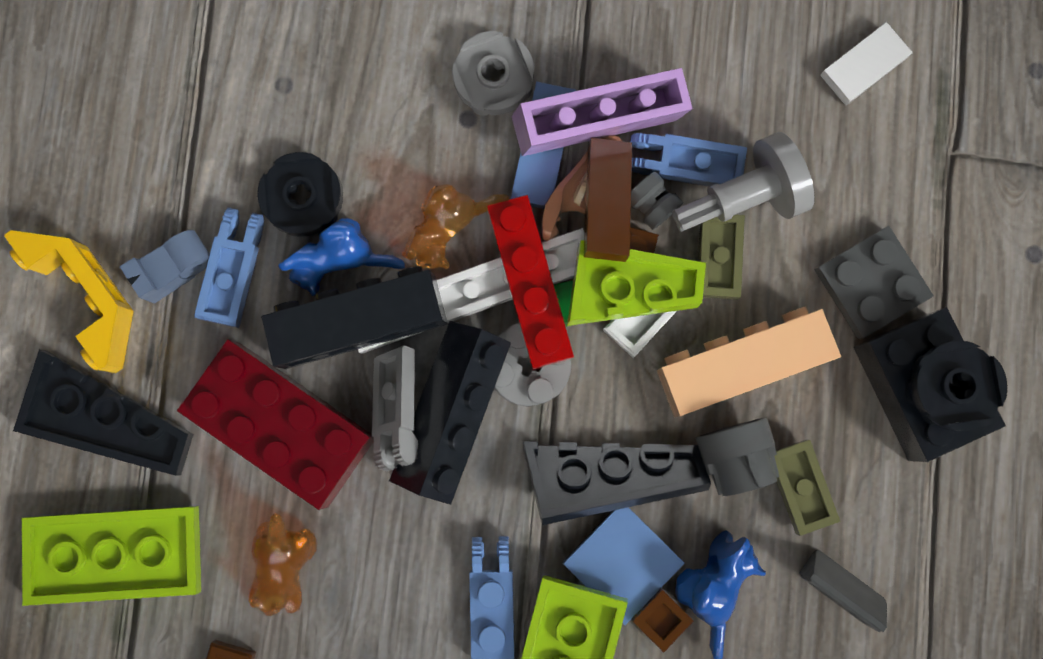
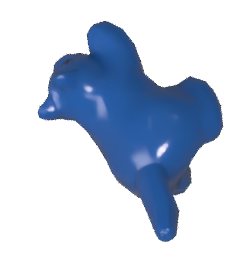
[278,218,405,296]
[675,530,766,659]

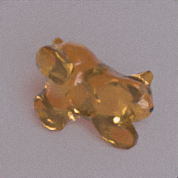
[402,184,510,269]
[248,513,317,616]

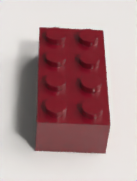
[177,339,374,510]

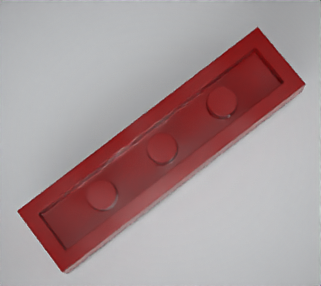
[487,195,574,370]

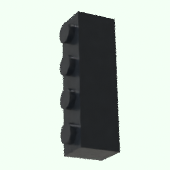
[261,266,448,369]
[389,321,511,505]

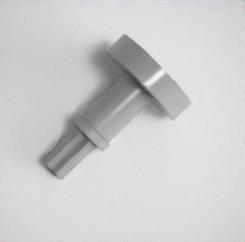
[672,132,814,232]

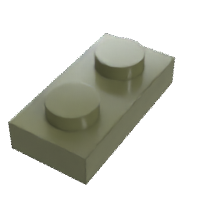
[698,214,745,300]
[774,440,841,536]

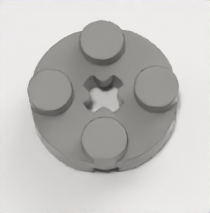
[452,31,534,116]
[495,323,571,407]

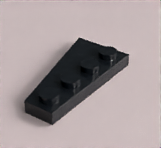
[13,349,194,476]
[523,441,711,525]

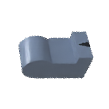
[119,230,210,304]

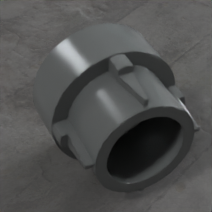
[695,417,780,496]

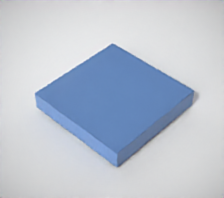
[563,507,684,625]

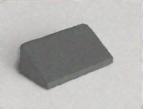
[799,550,887,633]

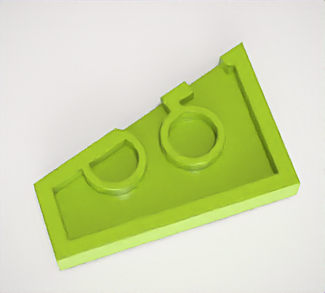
[567,240,706,326]

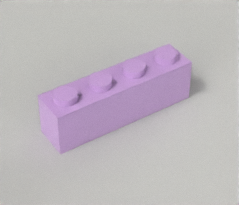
[512,68,692,156]

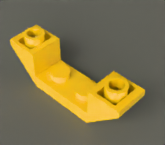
[4,230,133,373]

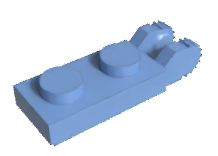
[630,133,747,187]
[194,208,264,328]
[469,536,515,659]

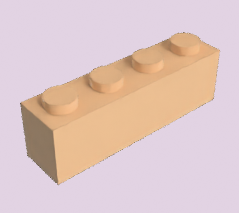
[657,306,841,417]

